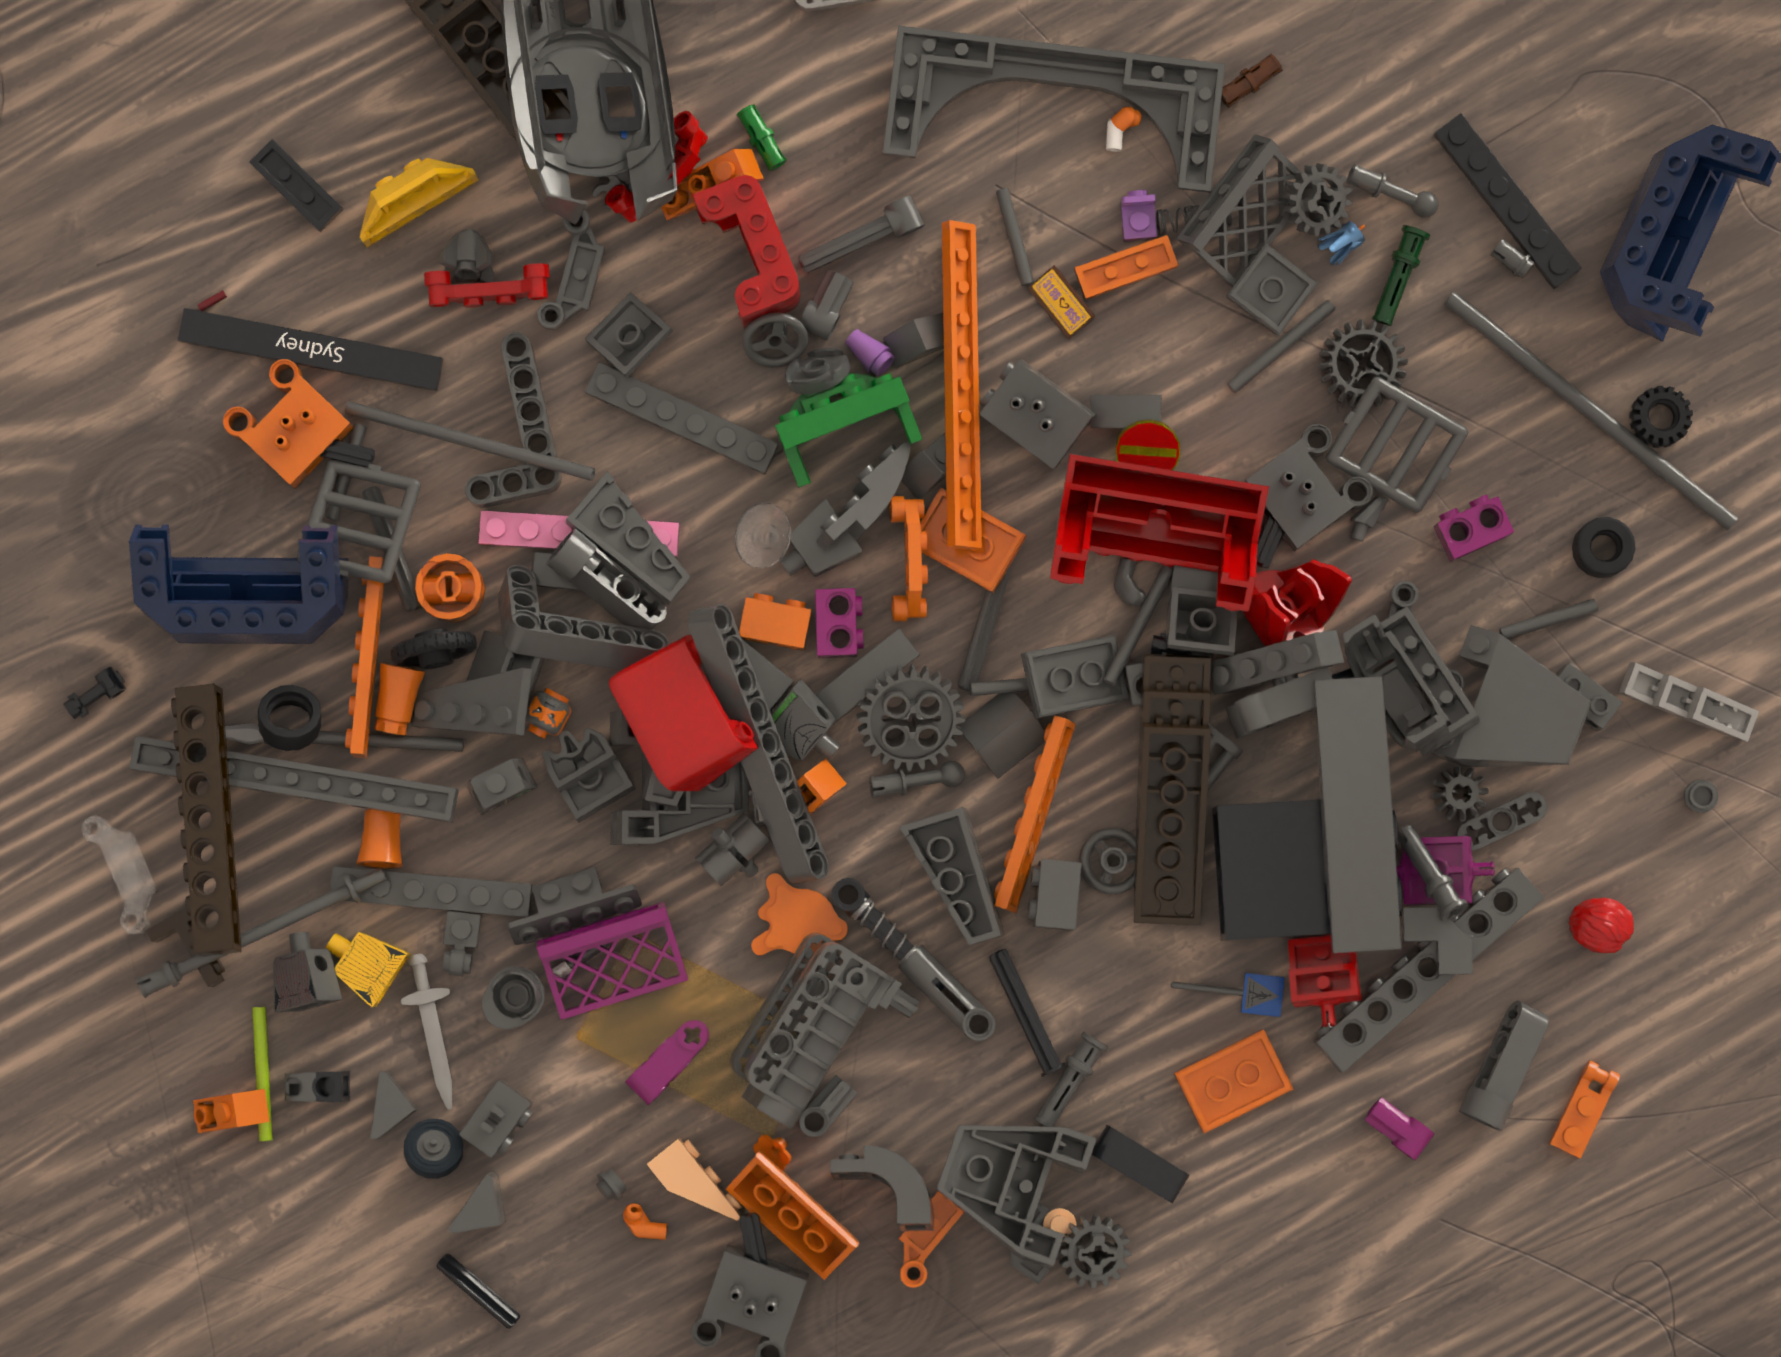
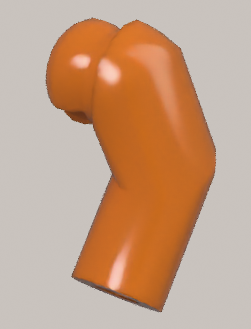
[623,1203,667,1240]

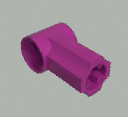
[1364,1097,1435,1161]

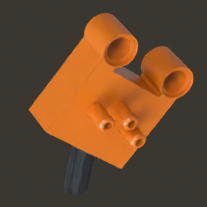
[223,359,375,489]

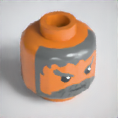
[526,688,572,739]

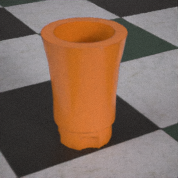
[374,663,425,735]
[356,809,403,869]

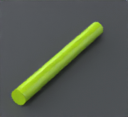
[252,1007,273,1141]

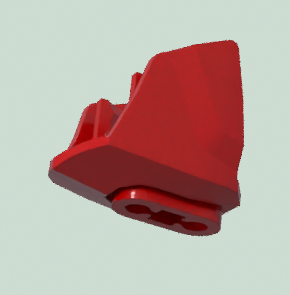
[1242,559,1352,646]

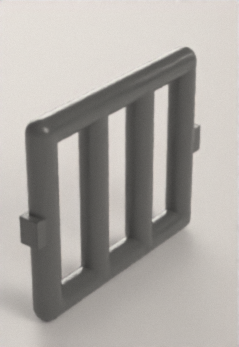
[1326,377,1468,513]
[297,460,421,584]

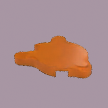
[751,873,848,955]

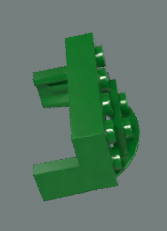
[774,373,922,488]

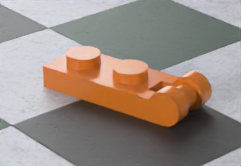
[1548,1060,1620,1159]

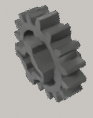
[1282,163,1352,236]
[1059,1214,1132,1289]

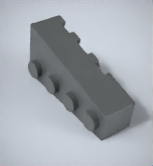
[899,807,1005,945]

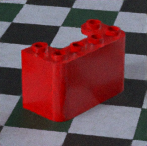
[693,175,801,330]

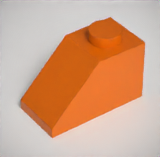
[797,758,847,815]

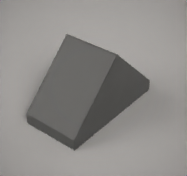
[883,313,944,368]
[370,1071,418,1139]

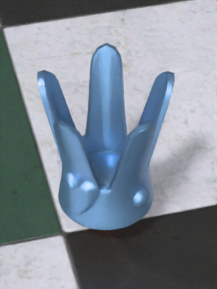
[1318,221,1365,266]

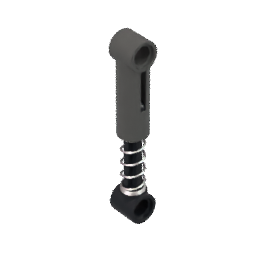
[832,878,996,1041]

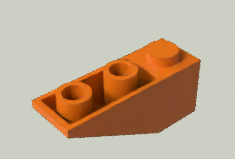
[661,149,764,220]

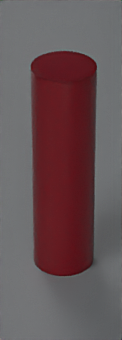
[197,290,227,311]

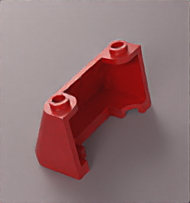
[609,635,758,791]

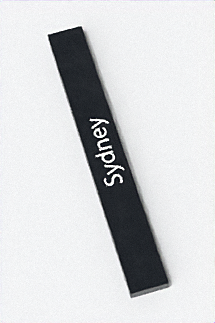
[178,308,444,391]

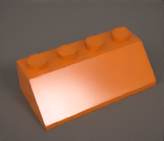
[725,1150,859,1280]

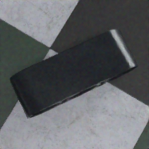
[1092,1125,1190,1204]

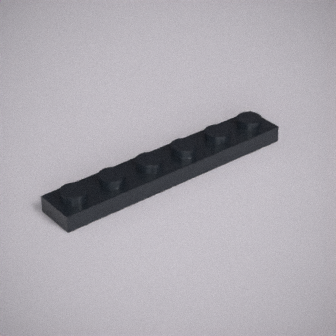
[1434,113,1581,290]

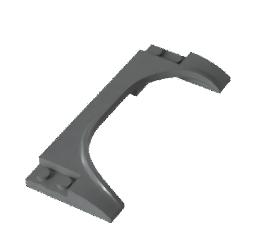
[883,26,1225,193]

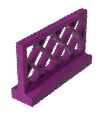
[536,901,688,1020]

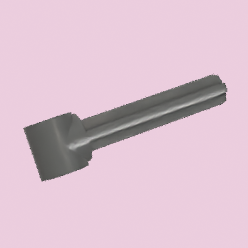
[798,195,925,273]

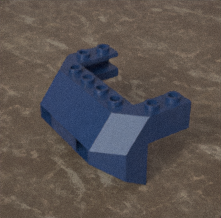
[1600,125,1781,342]
[129,525,349,644]

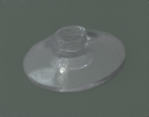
[735,502,791,569]

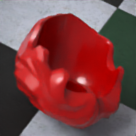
[1568,897,1634,953]

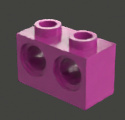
[1433,494,1514,562]
[815,588,864,658]

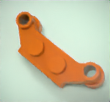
[889,496,928,622]
[899,1191,964,1288]

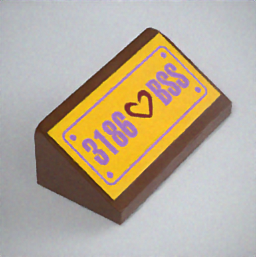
[1028,265,1095,340]

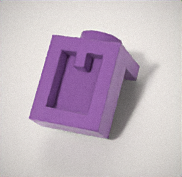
[1121,190,1157,242]

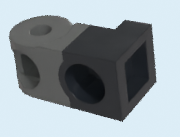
[285,1071,350,1102]

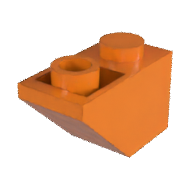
[193,1089,270,1133]

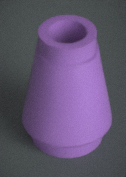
[845,329,895,376]

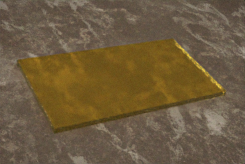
[576,934,780,1137]

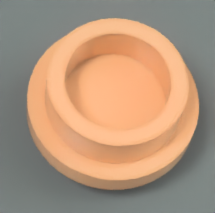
[1043,1208,1077,1242]

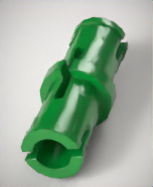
[736,104,787,171]

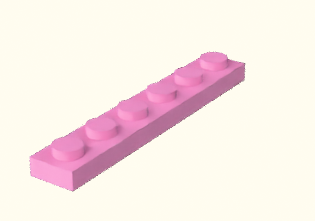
[479,511,679,557]

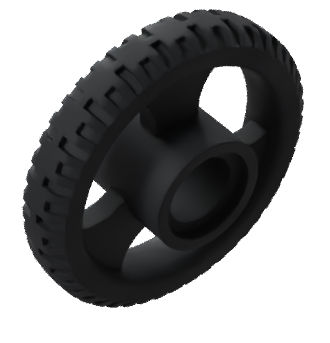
[391,629,477,669]

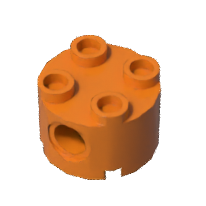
[415,553,485,623]

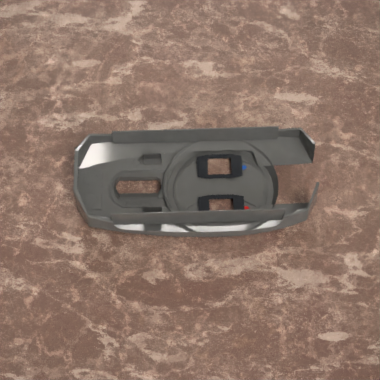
[501,0,677,225]

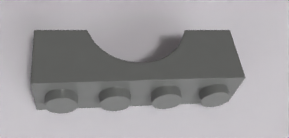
[1210,630,1344,695]

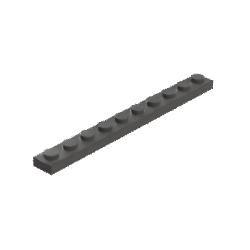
[129,736,459,823]

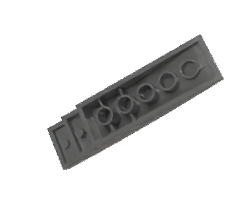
[1314,676,1401,953]

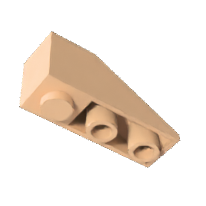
[647,1138,742,1220]

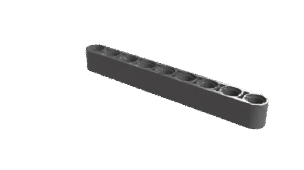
[688,604,828,884]

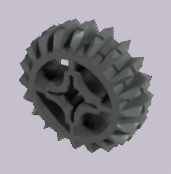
[1318,319,1408,408]

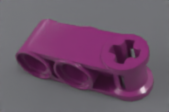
[625,1020,710,1106]

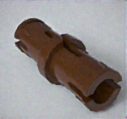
[1221,54,1283,108]

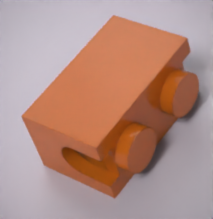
[739,593,812,651]

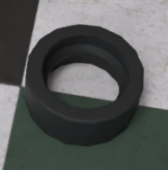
[258,685,321,751]

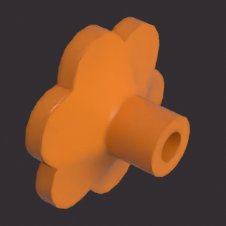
[753,1135,791,1171]

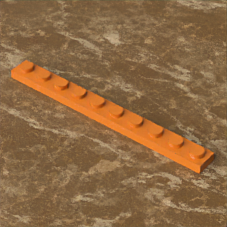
[942,220,982,550]

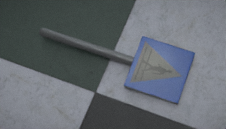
[1171,973,1285,1017]

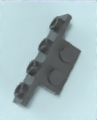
[507,867,642,945]

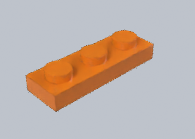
[1074,235,1179,300]

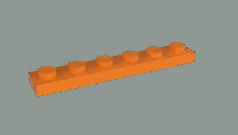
[345,556,384,759]
[994,715,1076,913]

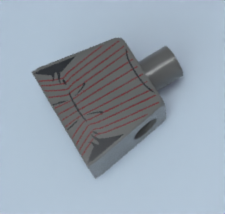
[273,932,342,1012]

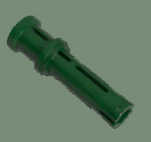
[1372,225,1431,326]

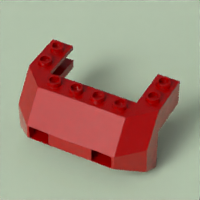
[1050,454,1269,611]

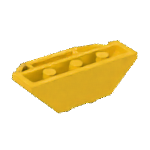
[359,158,479,248]

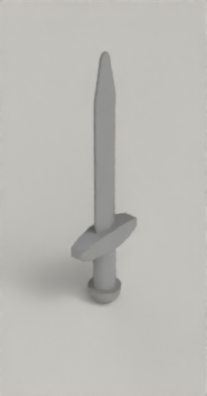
[400,953,452,1110]

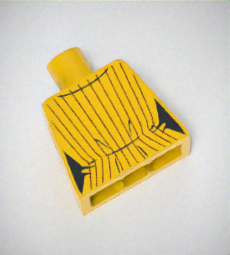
[325,932,411,1007]

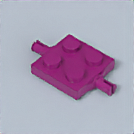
[1396,836,1495,906]

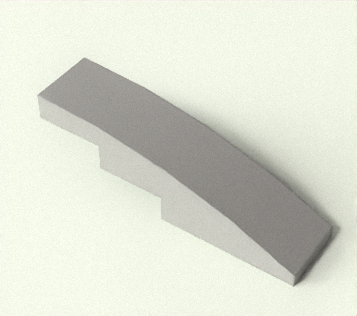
[1619,662,1759,742]

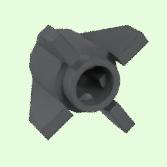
[440,229,494,284]

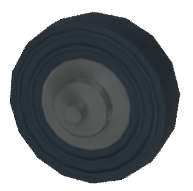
[404,1119,464,1179]

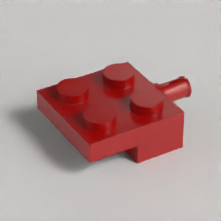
[1288,935,1361,1027]

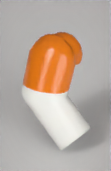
[1106,107,1142,152]

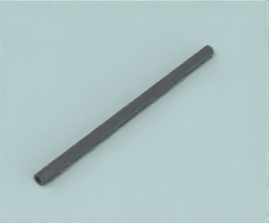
[1444,291,1738,530]

